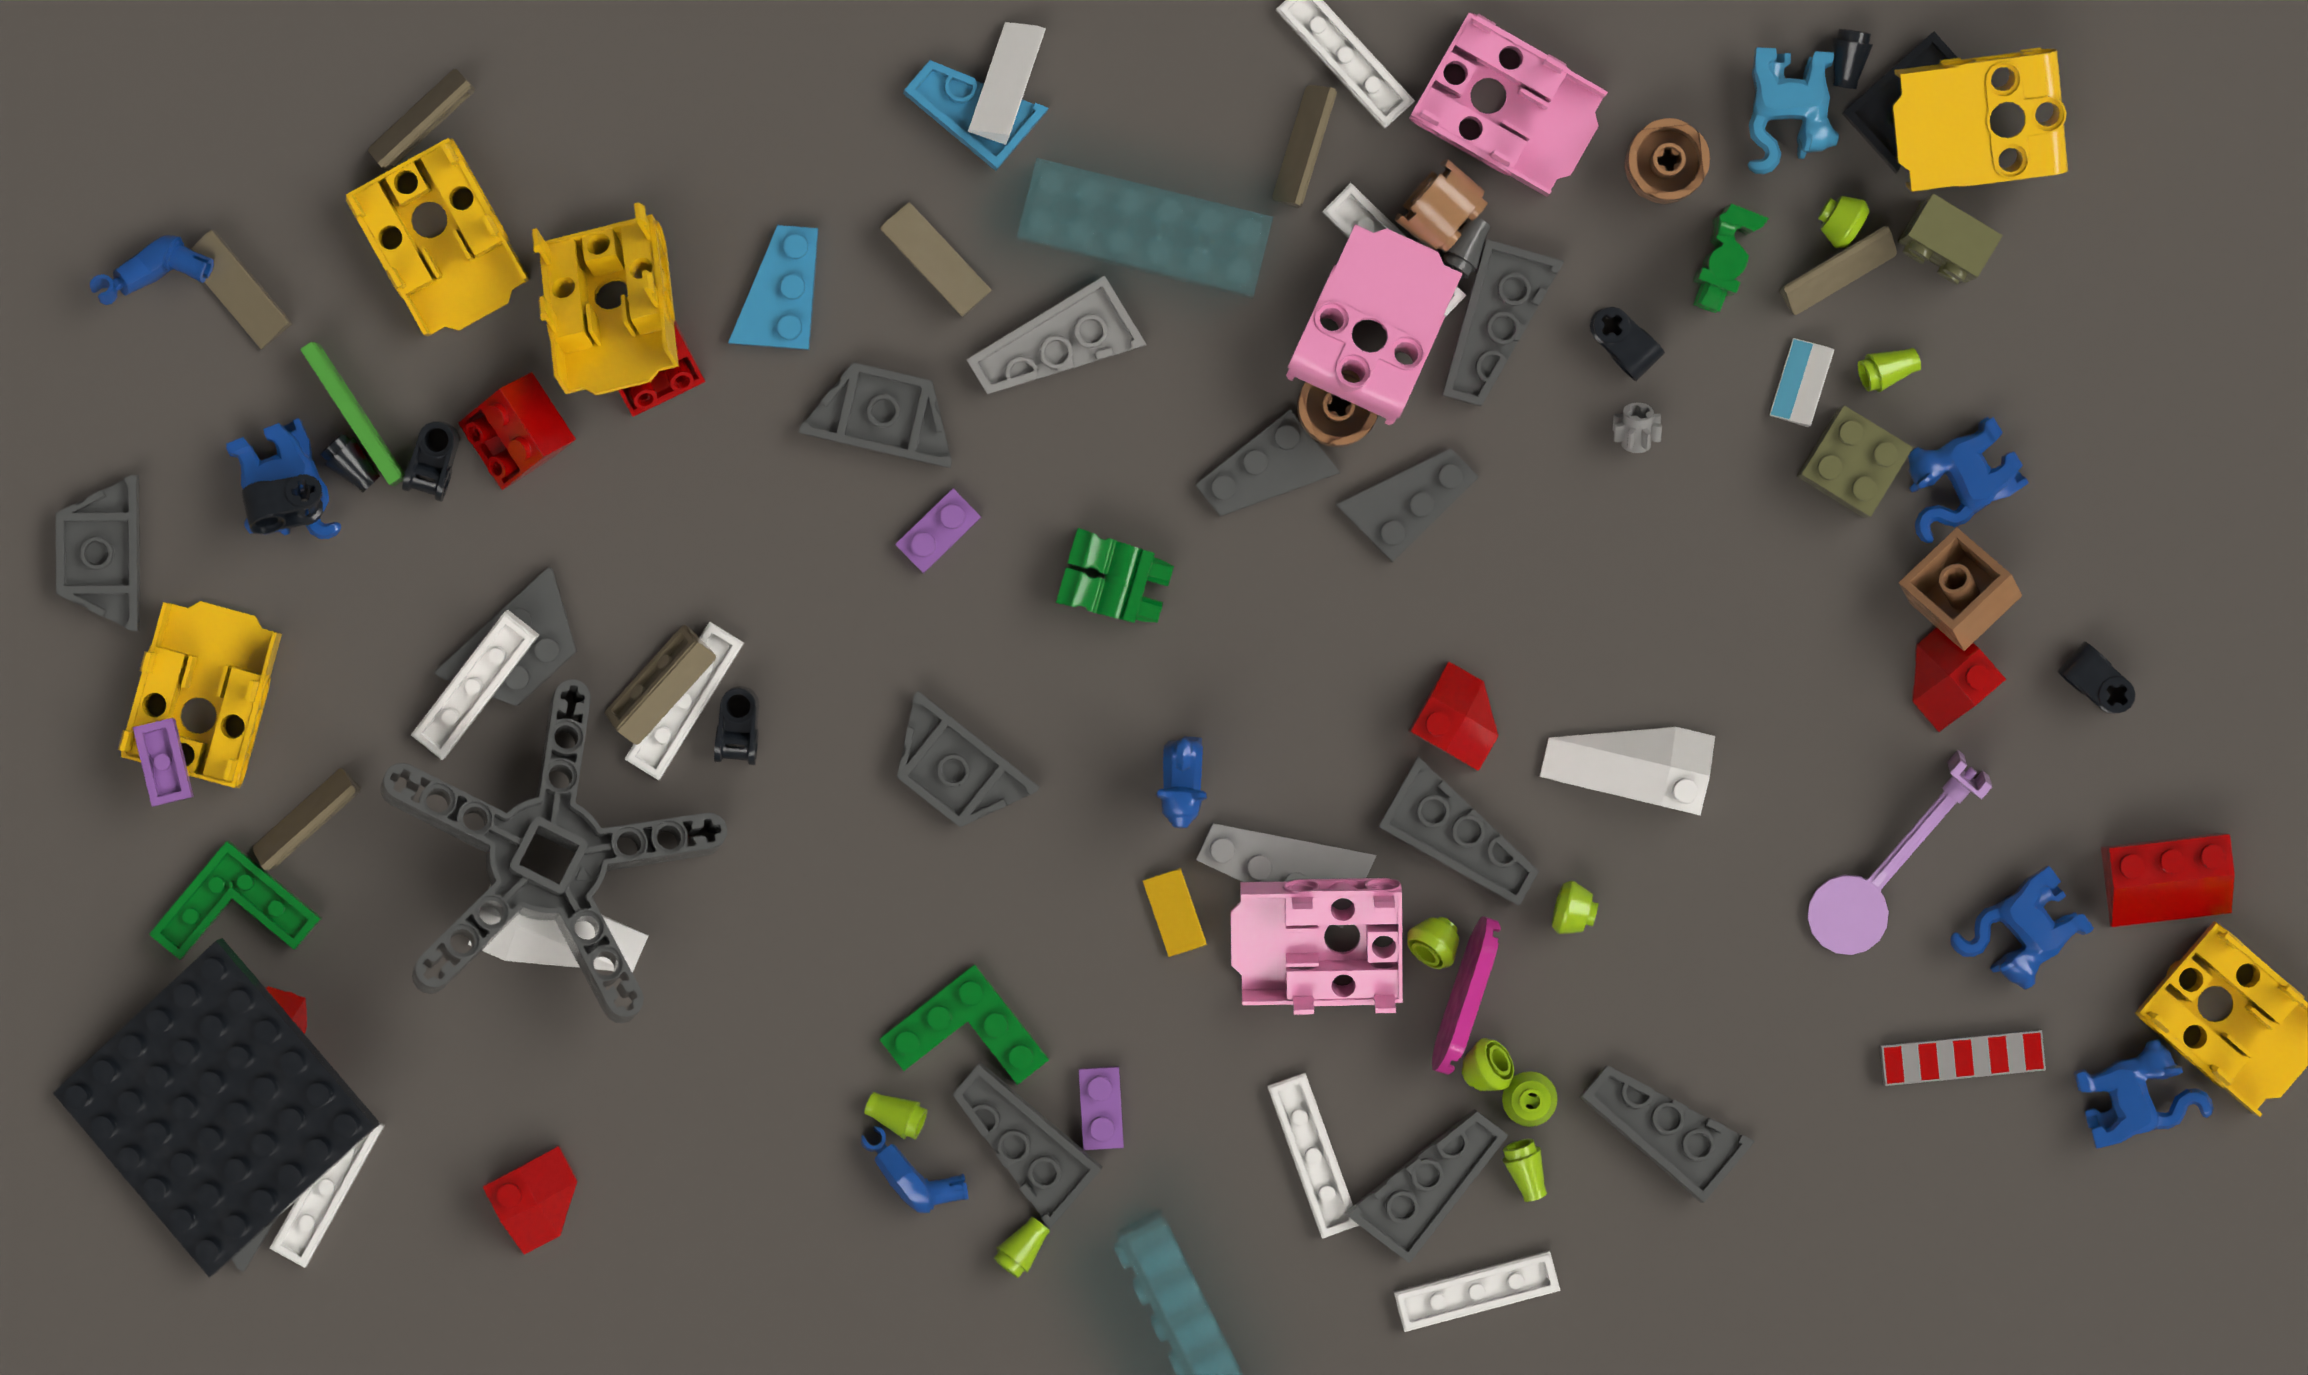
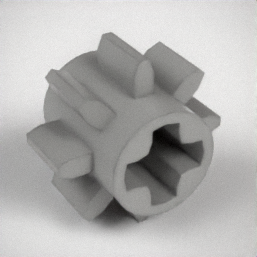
[1613,402,1662,453]

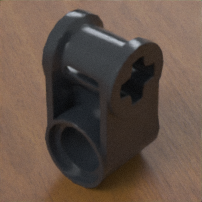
[1590,307,1665,381]
[402,422,459,502]
[242,474,323,534]
[2058,641,2136,714]
[714,686,759,765]

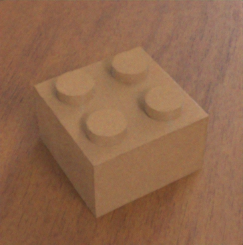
[1899,527,2022,651]

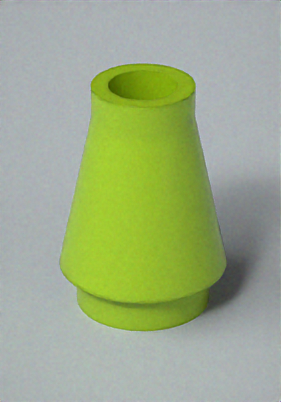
[1857,347,1921,392]
[864,1092,928,1139]
[1502,1139,1547,1202]
[993,1216,1050,1278]

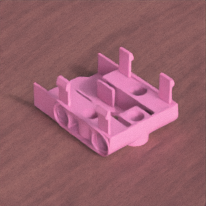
[1409,13,1608,197]
[1286,224,1462,425]
[1231,878,1403,1015]

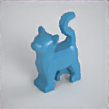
[1747,47,1839,174]

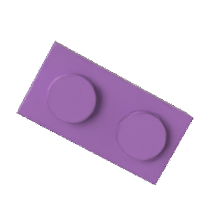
[895,488,982,573]
[133,718,194,807]
[1079,1066,1124,1150]

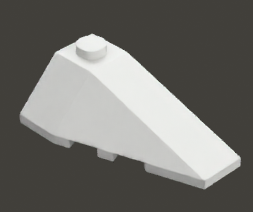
[1539,727,1715,815]
[468,885,649,973]

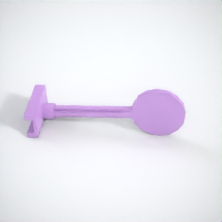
[1808,750,1992,955]

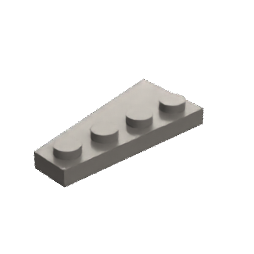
[966,276,1147,395]
[1196,823,1377,929]

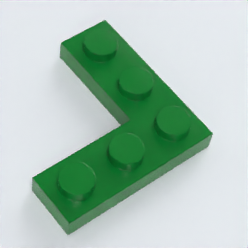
[149,841,322,960]
[879,964,1049,1085]

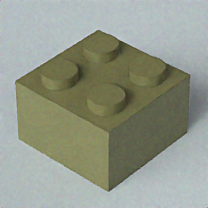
[1897,193,2003,285]
[1796,405,1913,518]

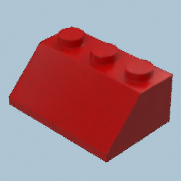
[2101,833,2235,927]

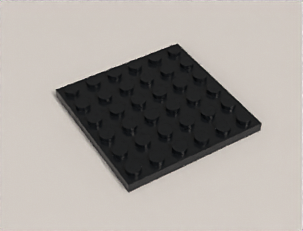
[53,938,381,1278]

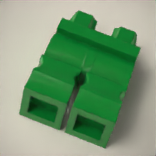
[1692,203,1769,314]
[1055,528,1174,623]

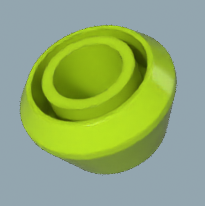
[1818,195,1870,249]
[1551,880,1599,934]
[1407,917,1460,969]
[1462,1038,1514,1091]
[1502,1071,1557,1127]

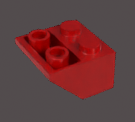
[618,320,705,417]
[458,372,576,490]

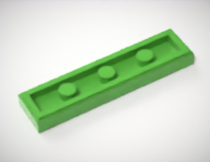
[300,342,405,486]

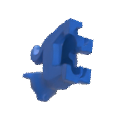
[1908,417,2029,543]
[226,418,341,539]
[1156,736,1207,828]
[1950,866,2094,989]
[2074,1039,2214,1149]

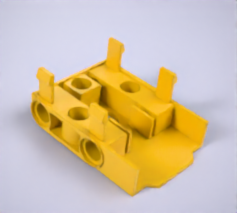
[1893,47,2068,191]
[346,138,530,337]
[532,202,679,396]
[118,601,282,788]
[2135,921,2308,1117]

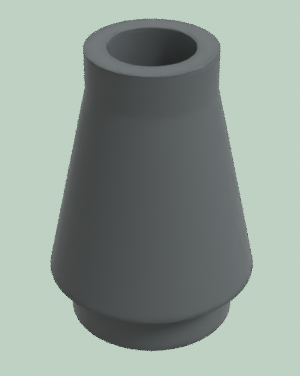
[1441,217,1491,279]

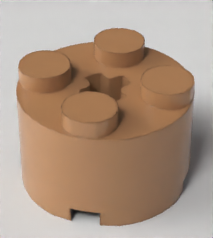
[1625,118,1710,204]
[1395,159,1488,252]
[1297,370,1378,447]

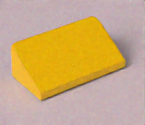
[1142,867,1207,957]

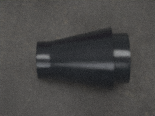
[1833,28,1873,89]
[320,432,380,493]

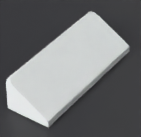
[968,22,1046,145]

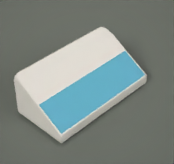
[1769,338,1834,427]

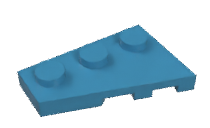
[903,60,1049,171]
[728,225,819,350]

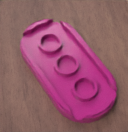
[1432,916,1501,1075]

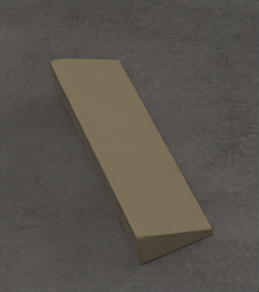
[368,69,475,171]
[1272,85,1337,208]
[879,202,992,318]
[1779,226,1897,315]
[190,229,293,350]
[604,624,716,745]
[253,768,361,871]

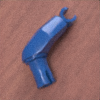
[89,235,214,305]
[861,1126,969,1213]

